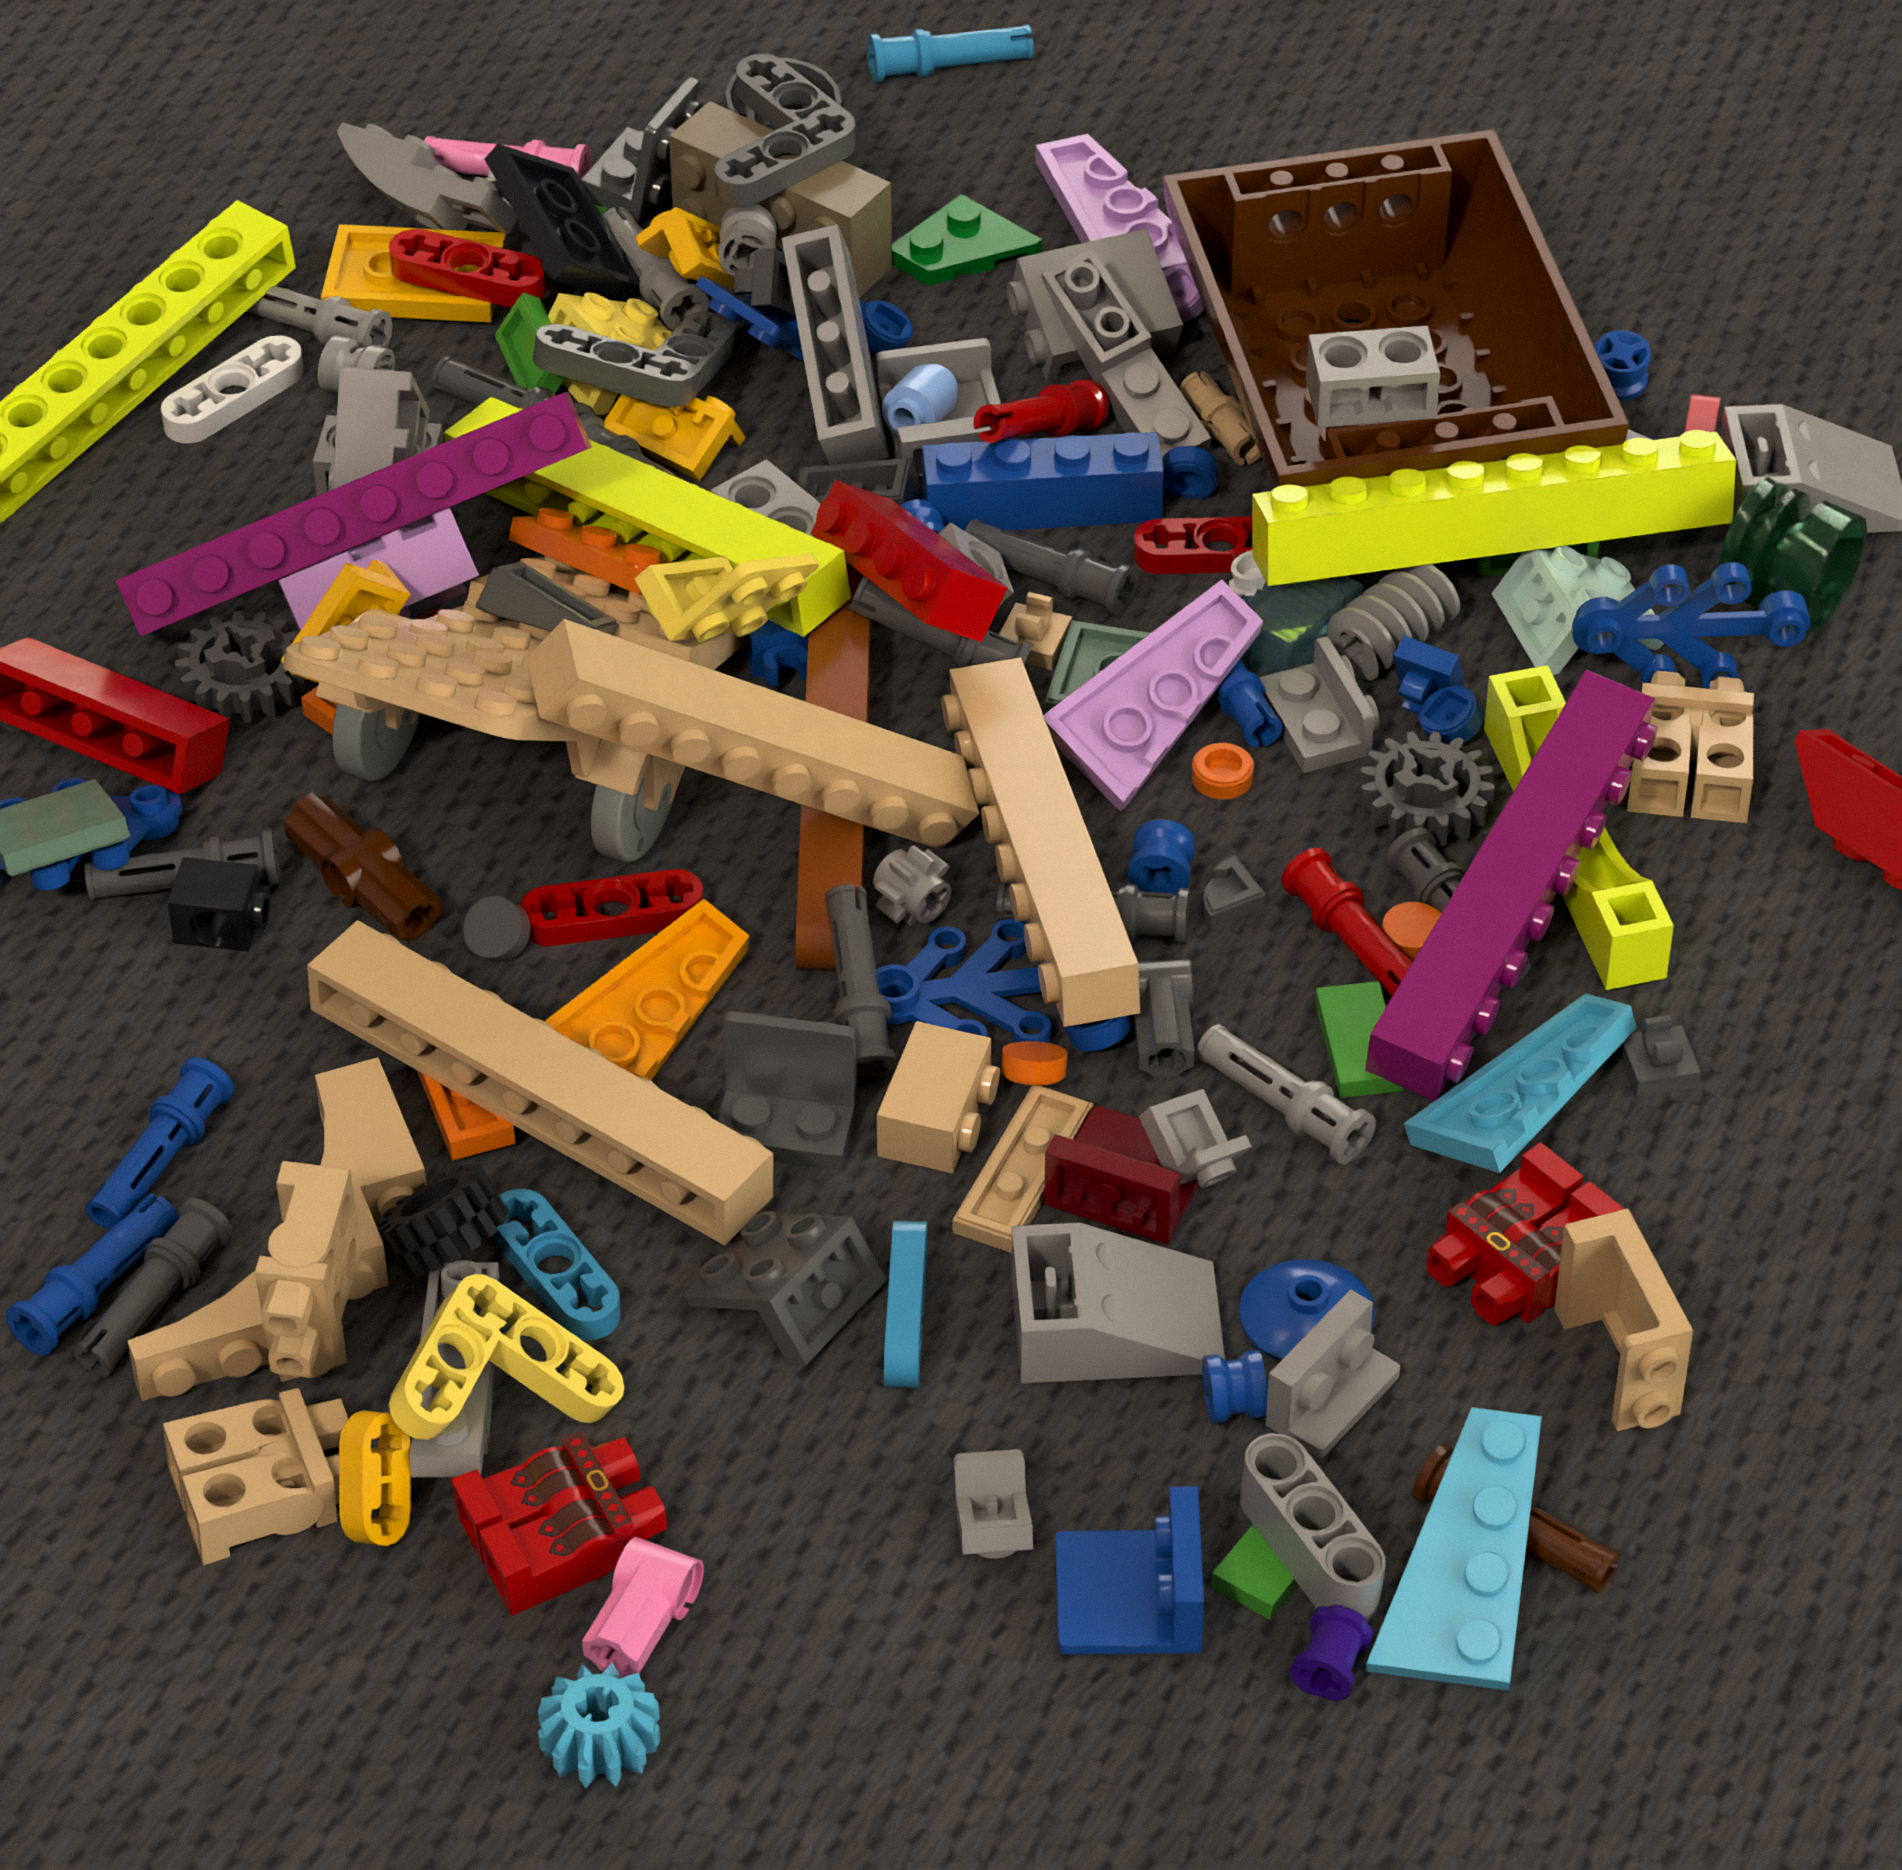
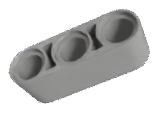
[1240,1433,1385,1623]

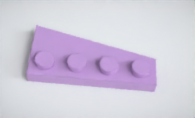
[1036,134,1188,271]
[1043,579,1263,812]

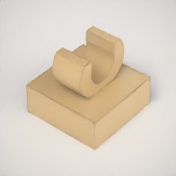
[999,592,1072,671]

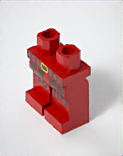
[1426,1142,1633,1326]
[451,1432,667,1616]

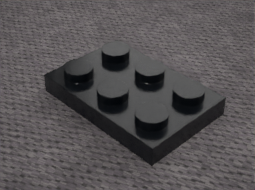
[484,144,640,301]

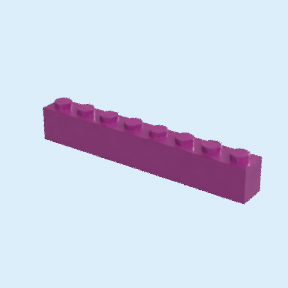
[116,392,592,636]
[1365,670,1658,1101]

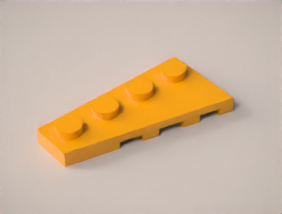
[545,899,750,1081]

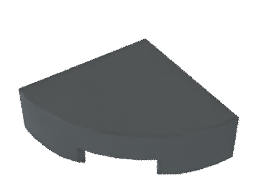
[1202,855,1266,929]

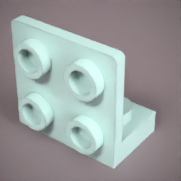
[1491,546,1664,675]

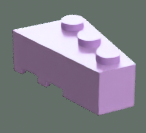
[277,508,479,631]

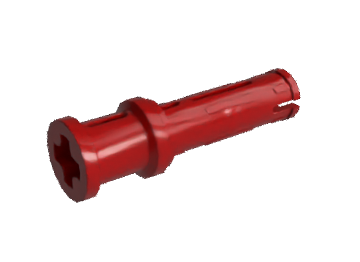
[974,379,1109,443]
[1281,847,1413,996]

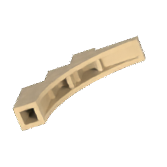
[127,1057,427,1401]

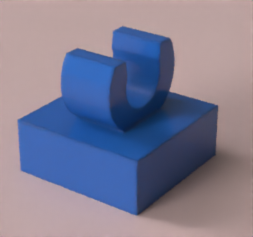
[746,619,808,687]
[1393,636,1464,714]

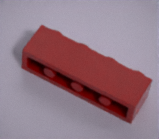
[811,480,1008,643]
[0,637,230,794]

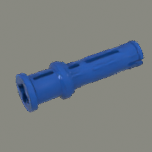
[85,1057,235,1230]
[5,1193,179,1356]

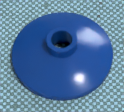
[1239,1259,1375,1361]

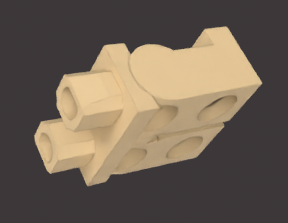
[1627,671,1754,823]
[255,1161,362,1377]
[163,1388,348,1565]

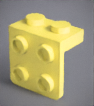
[634,553,819,642]

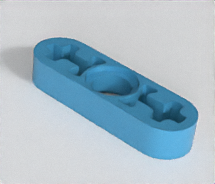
[492,1189,621,1340]
[884,1221,928,1388]

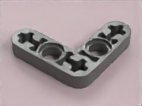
[715,54,856,207]
[533,312,736,407]

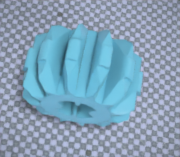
[538,1662,660,1789]

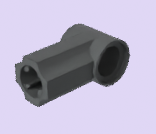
[1129,959,1195,1078]

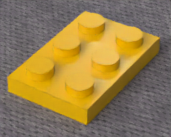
[321,224,507,323]

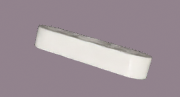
[161,336,304,443]

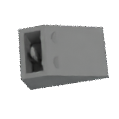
[1720,404,1902,538]
[1011,1223,1225,1384]

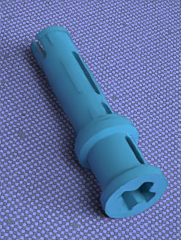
[867,24,1034,83]

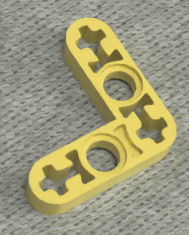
[389,1274,624,1440]

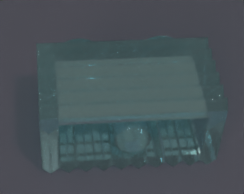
[1241,576,1363,675]

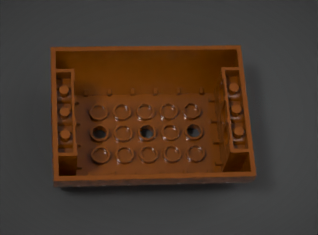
[1163,129,1629,488]

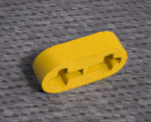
[339,1410,411,1546]

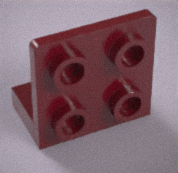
[1044,1106,1199,1244]

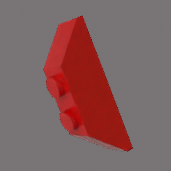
[1794,729,1902,891]

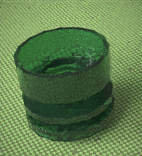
[1717,477,1867,633]

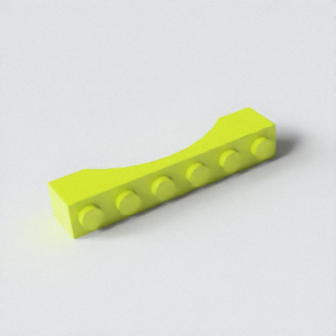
[1484,665,1674,990]

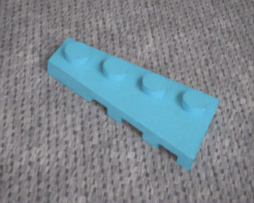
[1404,993,1637,1173]
[1366,1407,1542,1691]

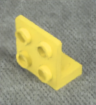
[548,292,672,415]

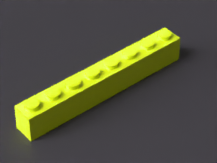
[443,397,851,637]
[1252,430,1736,586]

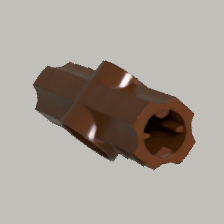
[284,792,441,942]

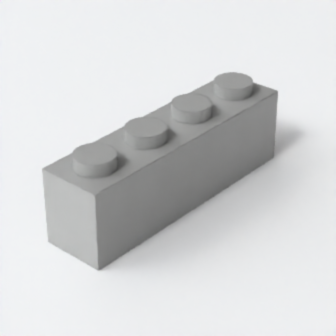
[782,224,889,465]

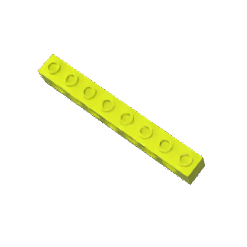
[0,200,296,523]

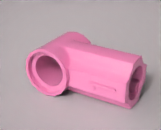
[582,1537,704,1678]

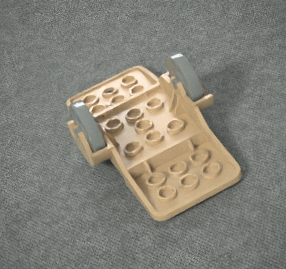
[283,555,746,863]

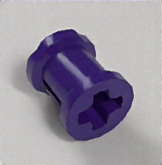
[1290,1605,1373,1701]

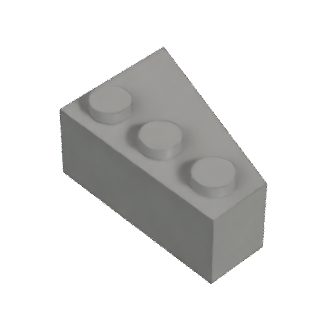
[328,366,429,558]

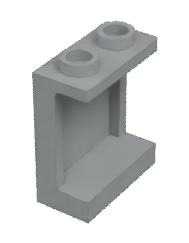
[1007,228,1183,381]
[876,338,1017,482]

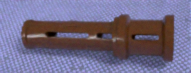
[1412,1444,1621,1594]

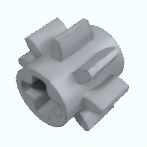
[873,845,951,926]

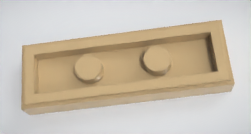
[952,1085,1093,1253]

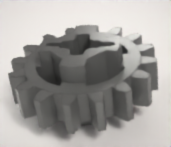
[175,611,307,723]
[1359,731,1495,847]

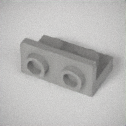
[1259,636,1380,773]
[1266,1289,1400,1457]

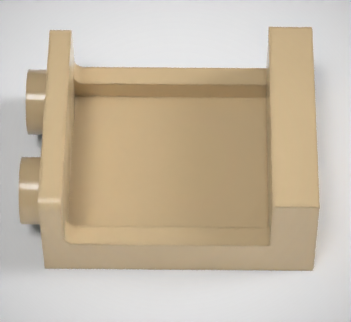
[1554,1209,1693,1431]

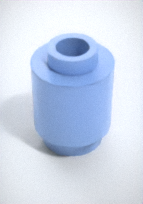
[882,364,958,435]

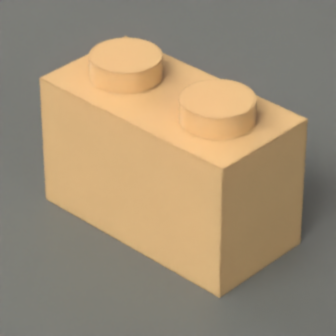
[877,1021,1000,1173]

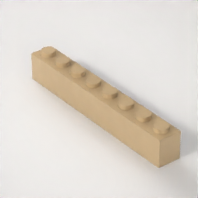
[526,619,979,849]
[941,657,1140,1027]
[307,920,773,1246]

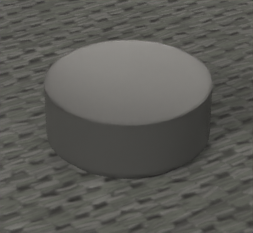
[463,896,530,962]

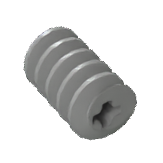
[1327,564,1461,681]

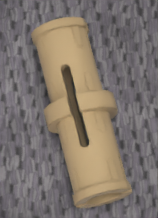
[1179,371,1261,465]

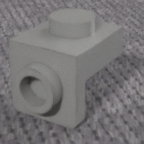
[1139,1089,1252,1188]
[954,1449,1033,1559]

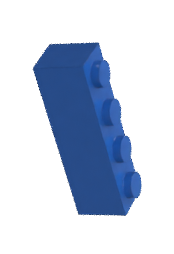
[922,432,1164,531]

